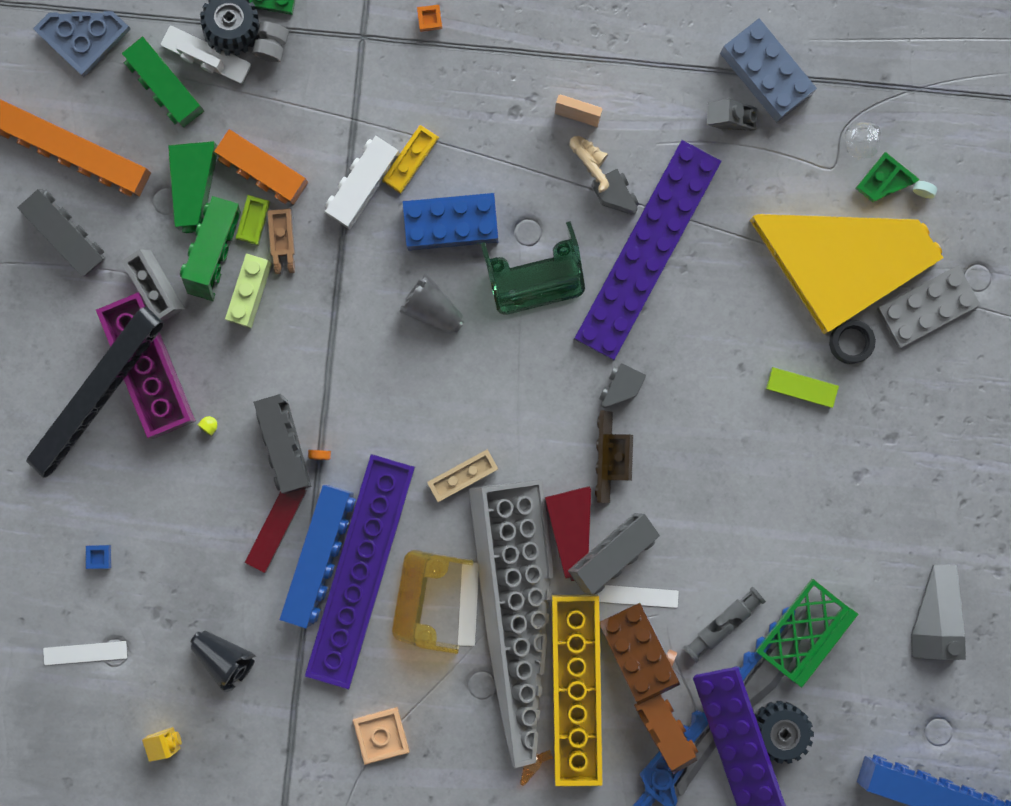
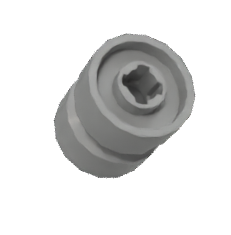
[252,21,289,63]

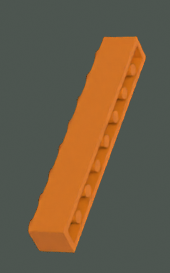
[0,99,151,197]

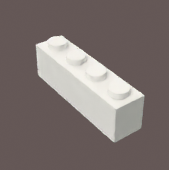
[325,135,400,230]

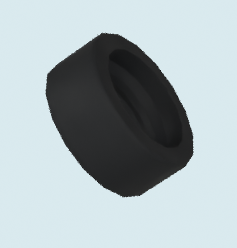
[829,320,876,364]

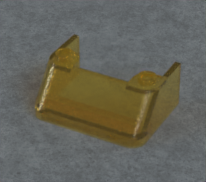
[392,550,474,654]

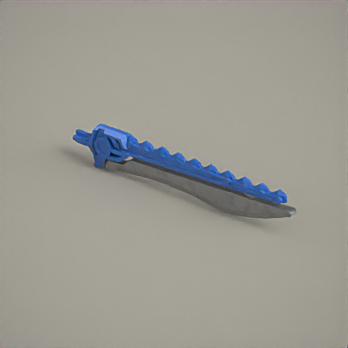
[632,607,807,806]

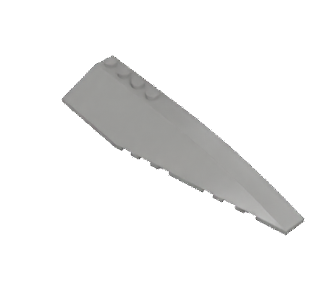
[469,480,553,768]

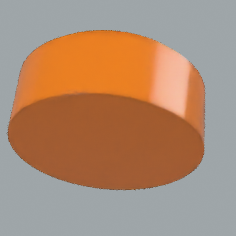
[307,450,331,460]

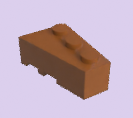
[634,694,698,774]

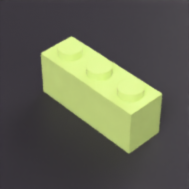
[225,253,272,329]

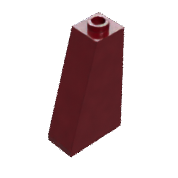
[545,486,591,581]

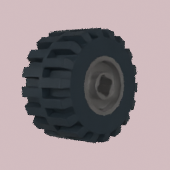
[200,0,260,56]
[755,701,814,764]

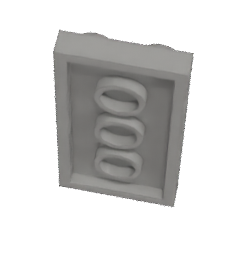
[877,265,981,349]

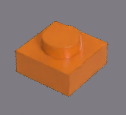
[417,5,442,32]

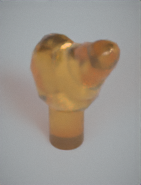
[520,749,553,786]

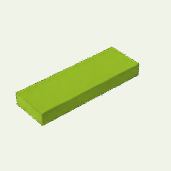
[766,367,839,408]

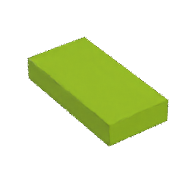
[236,195,271,245]

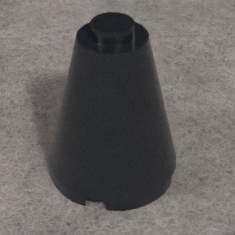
[190,631,256,692]

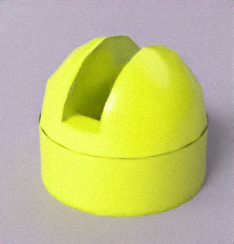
[197,416,217,436]

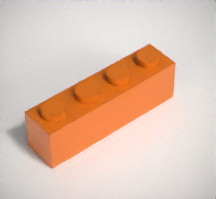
[214,129,308,205]

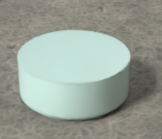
[913,181,938,199]

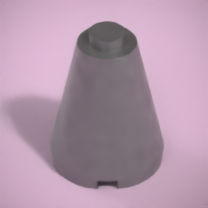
[399,274,464,334]

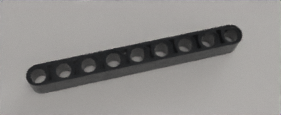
[26,307,164,478]

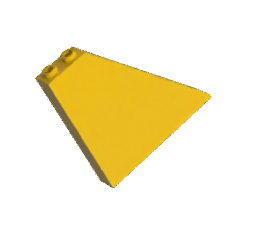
[749,214,944,334]

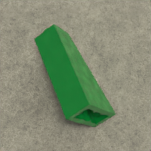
[168,141,218,233]

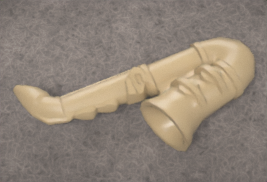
[570,136,609,193]

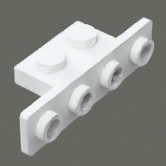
[161,26,251,84]

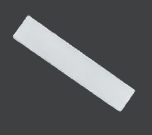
[458,562,479,646]
[597,585,679,608]
[43,641,127,665]

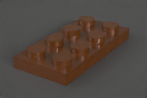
[600,603,680,705]

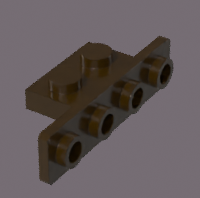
[595,410,633,503]

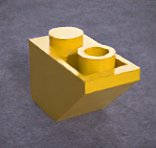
[142,727,182,762]

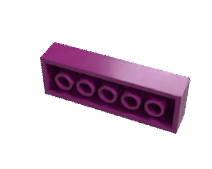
[96,292,196,439]

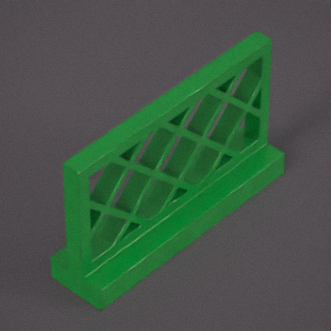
[755,579,859,688]

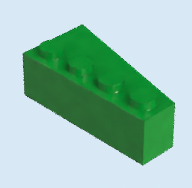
[180,196,241,301]

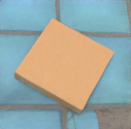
[555,94,603,127]
[353,707,410,765]

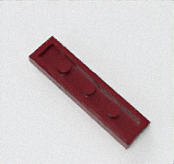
[244,489,307,573]

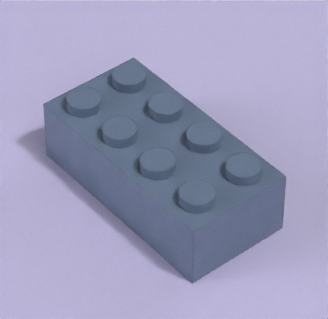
[720,18,817,123]

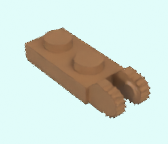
[267,209,295,274]

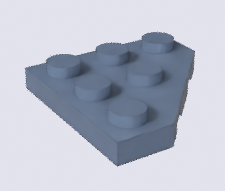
[33,11,131,77]

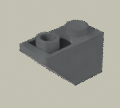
[707,98,758,131]
[591,169,639,215]
[599,363,646,408]

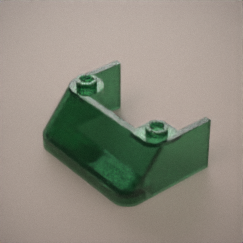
[481,221,585,315]

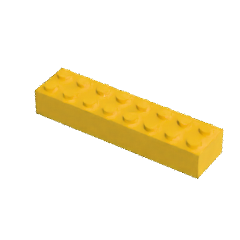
[552,594,602,786]

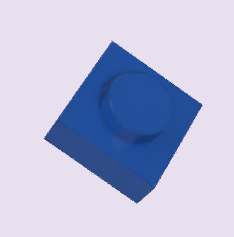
[86,545,111,569]

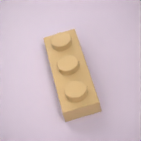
[427,449,498,502]

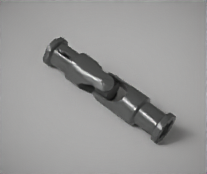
[683,587,766,663]

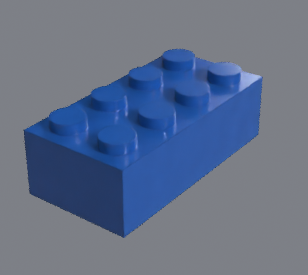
[403,193,499,251]

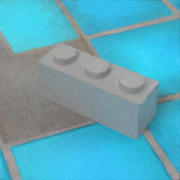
[122,249,185,321]

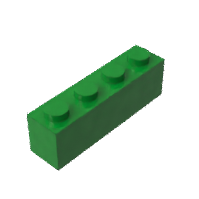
[122,36,204,128]

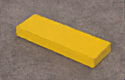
[382,125,439,194]

